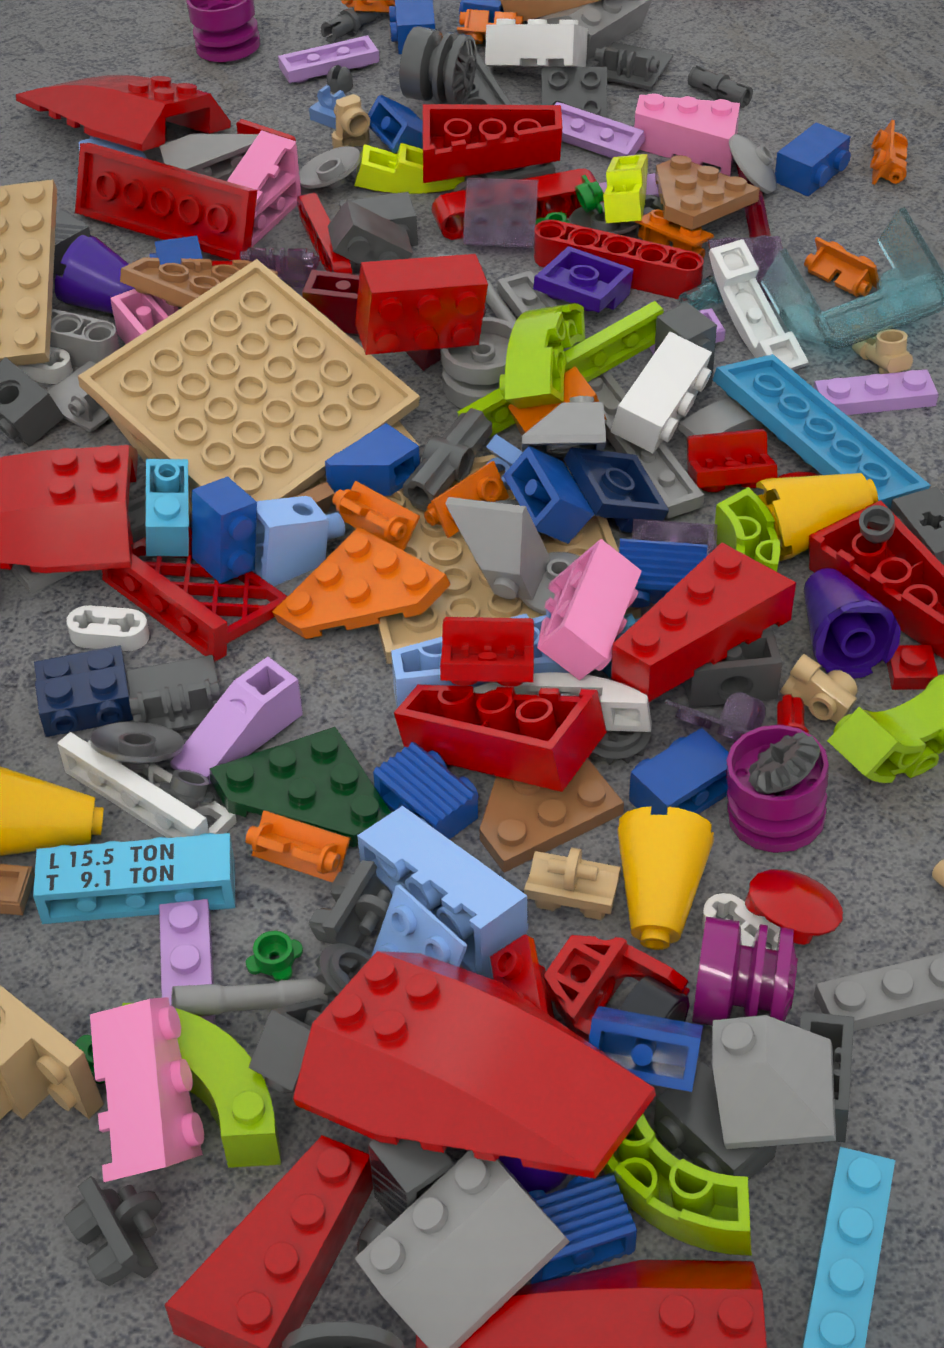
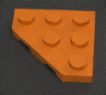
[272,527,451,639]

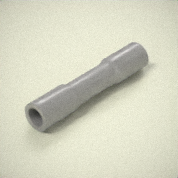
[171,978,328,1016]

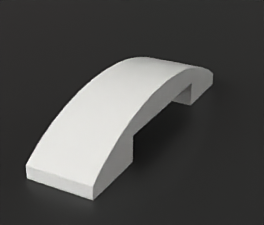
[709,239,809,370]
[474,672,652,732]

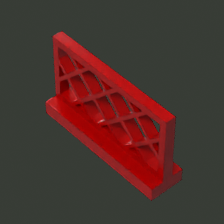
[102,527,288,662]

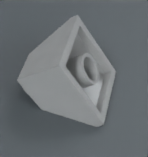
[522,396,606,459]
[445,497,551,600]
[712,1015,836,1149]

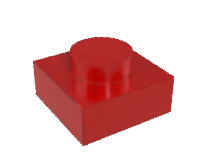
[887,645,938,690]

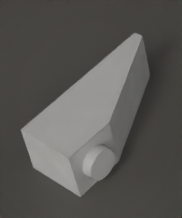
[159,134,258,180]

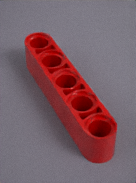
[431,169,604,240]
[534,220,704,300]

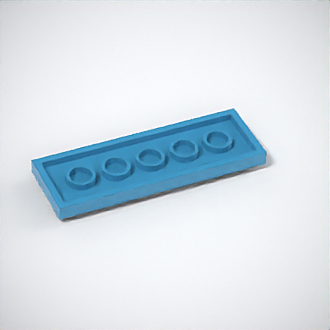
[713,354,931,509]

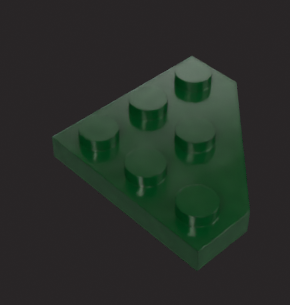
[210,727,391,847]

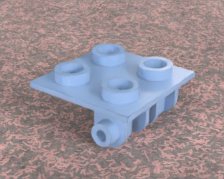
[371,884,467,967]

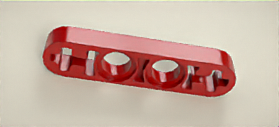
[297,192,352,274]

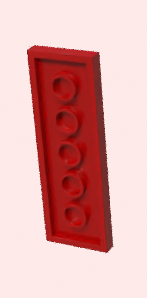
[75,143,258,261]

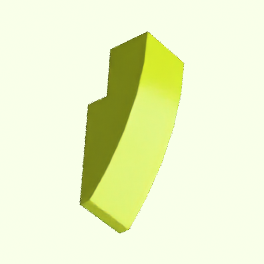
[354,143,465,194]
[603,154,648,223]

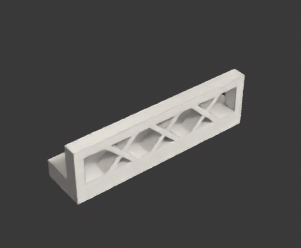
[57,732,237,838]

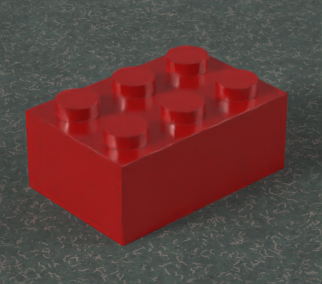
[355,254,488,355]

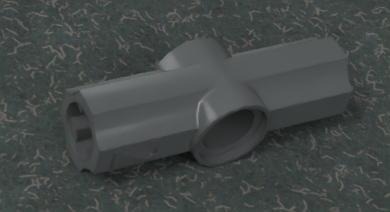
[403,408,492,510]

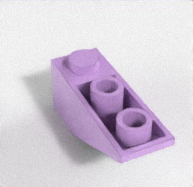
[170,656,303,784]

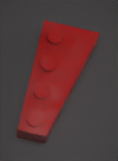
[422,104,563,183]
[809,500,944,659]
[611,543,796,702]
[394,684,607,792]
[164,1135,373,1348]

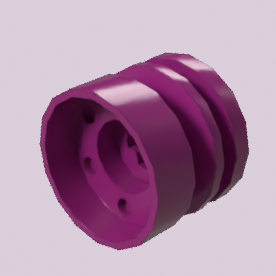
[187,0,260,62]
[727,725,829,853]
[692,916,798,1026]

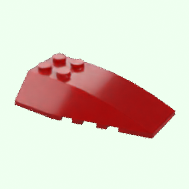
[16,75,231,151]
[0,445,138,574]
[293,951,656,1179]
[416,1260,767,1348]

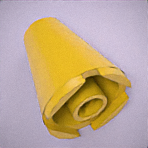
[756,473,878,561]
[0,766,104,856]
[617,806,714,950]

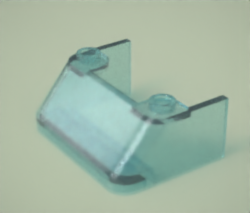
[761,207,944,349]

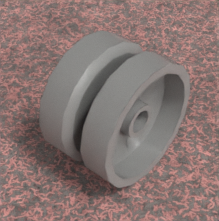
[440,317,514,408]

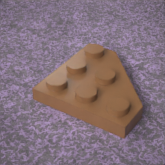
[655,155,760,230]
[120,257,278,307]
[479,758,624,873]

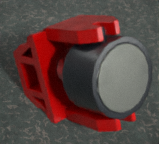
[543,935,690,1042]

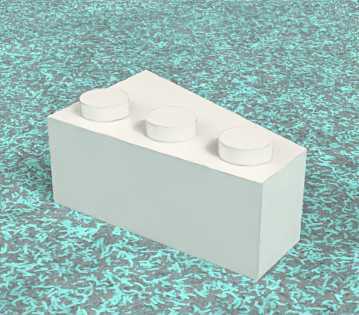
[485,19,588,68]
[610,332,712,453]

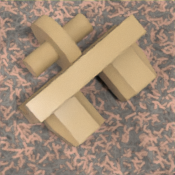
[524,847,621,920]

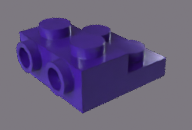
[533,246,633,313]

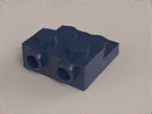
[564,447,669,534]
[34,645,133,737]

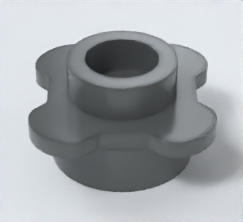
[159,770,215,809]

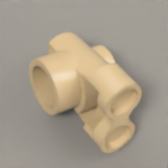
[332,94,370,149]
[852,328,913,374]
[780,654,857,723]

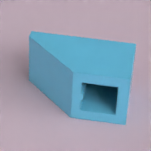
[146,459,189,556]

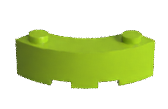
[499,303,585,409]
[713,487,780,572]
[827,674,944,783]
[122,1003,281,1168]
[603,1114,752,1256]

